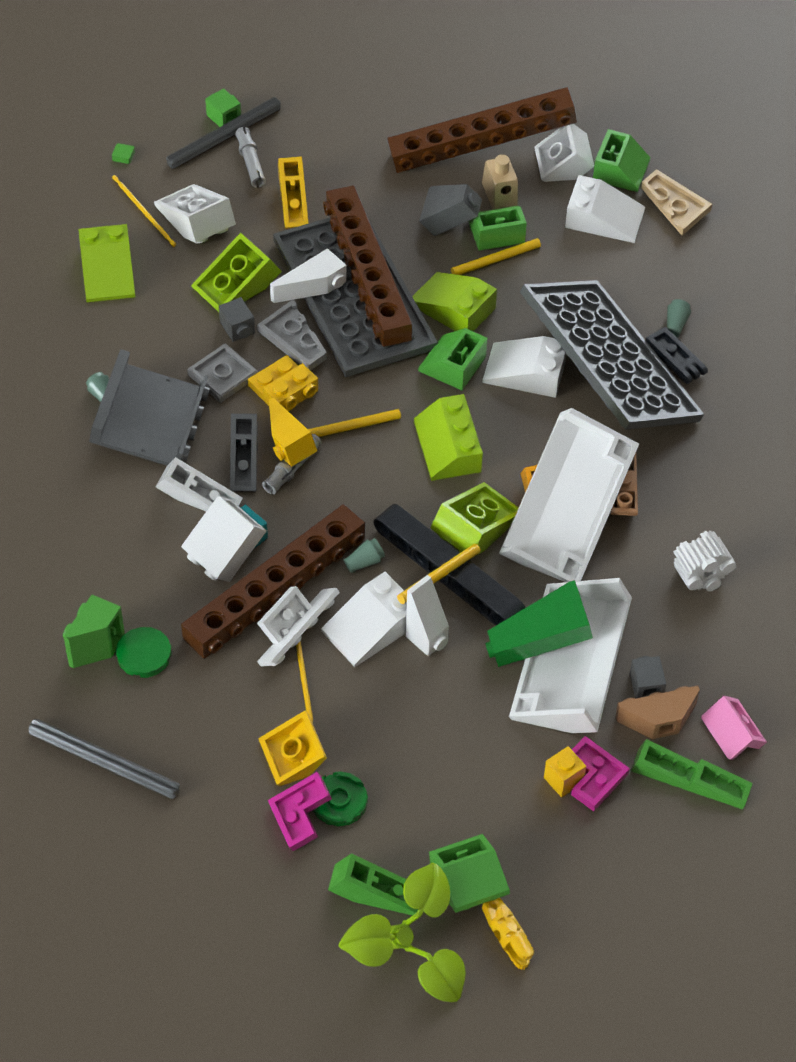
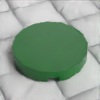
[116,627,172,678]
[313,771,368,827]

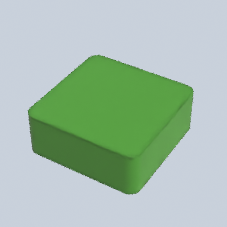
[112,143,135,164]

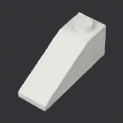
[270,248,346,303]
[156,457,243,511]
[406,575,449,657]

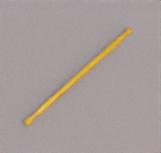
[112,175,176,247]
[296,641,313,723]

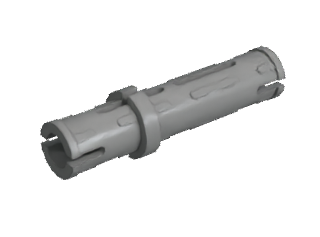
[235,127,266,188]
[262,434,322,495]

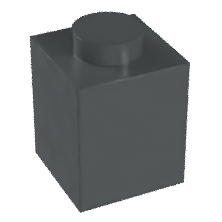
[219,297,255,342]
[630,656,666,699]

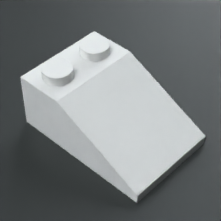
[565,175,645,243]
[154,184,236,243]
[482,336,567,398]
[321,572,407,667]

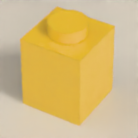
[544,746,586,798]

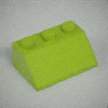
[414,394,483,481]

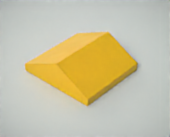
[258,710,327,786]

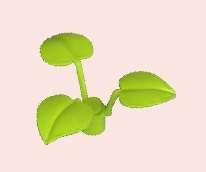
[338,863,466,1002]

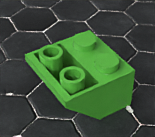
[593,129,651,192]
[468,206,527,251]
[418,328,487,390]
[63,594,125,668]
[429,834,510,913]

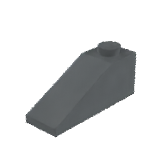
[230,413,258,492]

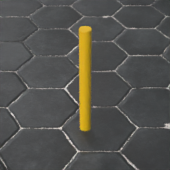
[451,238,541,275]
[308,409,401,437]
[397,543,481,604]

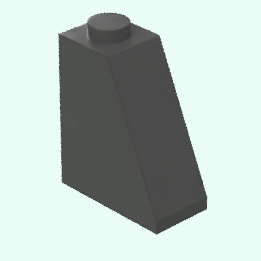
[419,184,482,236]

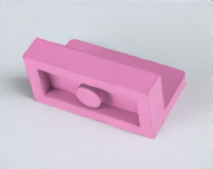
[701,696,767,760]

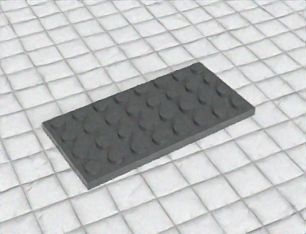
[273,217,438,377]
[520,280,704,430]

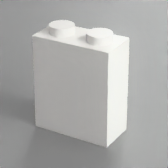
[181,495,266,582]

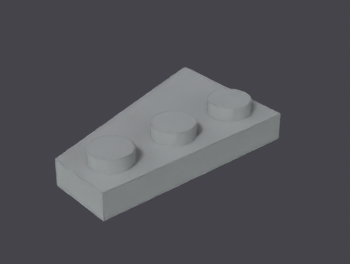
[257,300,327,371]

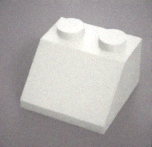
[534,124,594,182]

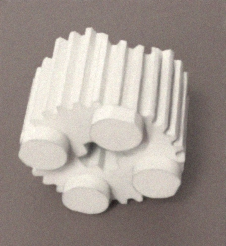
[673,531,736,592]

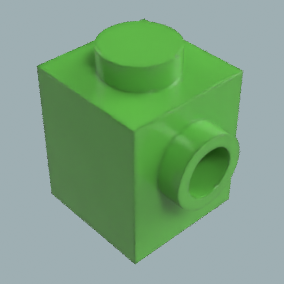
[205,88,241,127]

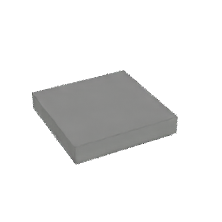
[187,343,258,403]

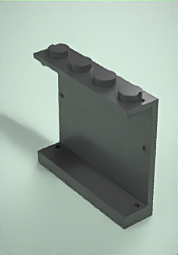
[89,349,211,465]

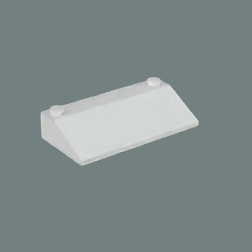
[499,408,639,582]
[509,578,632,733]

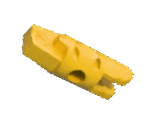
[482,898,534,970]

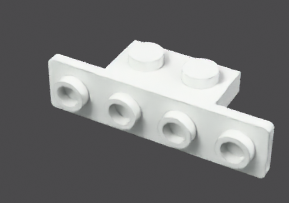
[257,586,340,666]

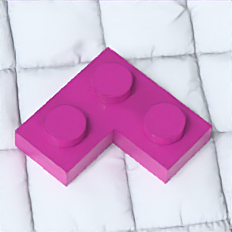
[571,736,630,812]
[268,772,332,851]

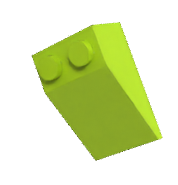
[78,224,135,302]
[191,233,282,312]
[412,272,497,331]
[430,482,519,557]

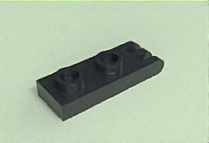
[646,327,708,384]

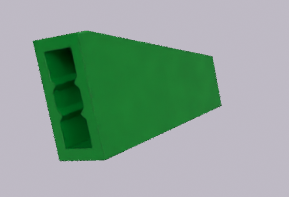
[485,580,593,667]

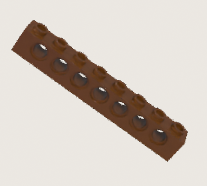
[387,87,577,173]
[323,185,412,347]
[181,504,365,659]

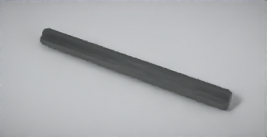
[166,97,281,169]
[28,719,180,799]

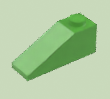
[328,853,418,916]

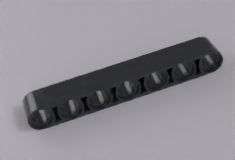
[373,504,525,626]

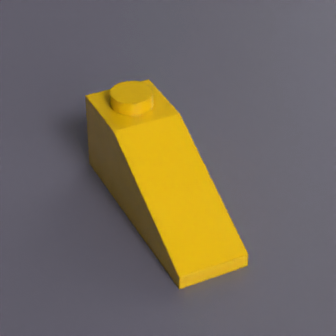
[278,156,309,229]
[269,398,317,467]

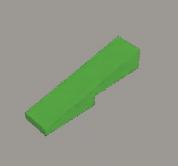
[631,739,753,809]

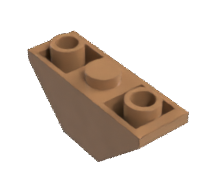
[610,453,638,516]
[615,685,700,739]

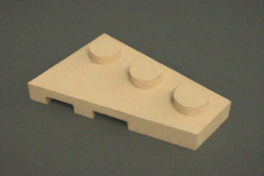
[641,169,712,236]

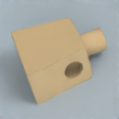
[482,155,518,209]

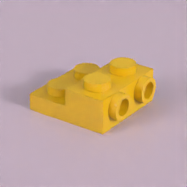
[247,355,318,411]

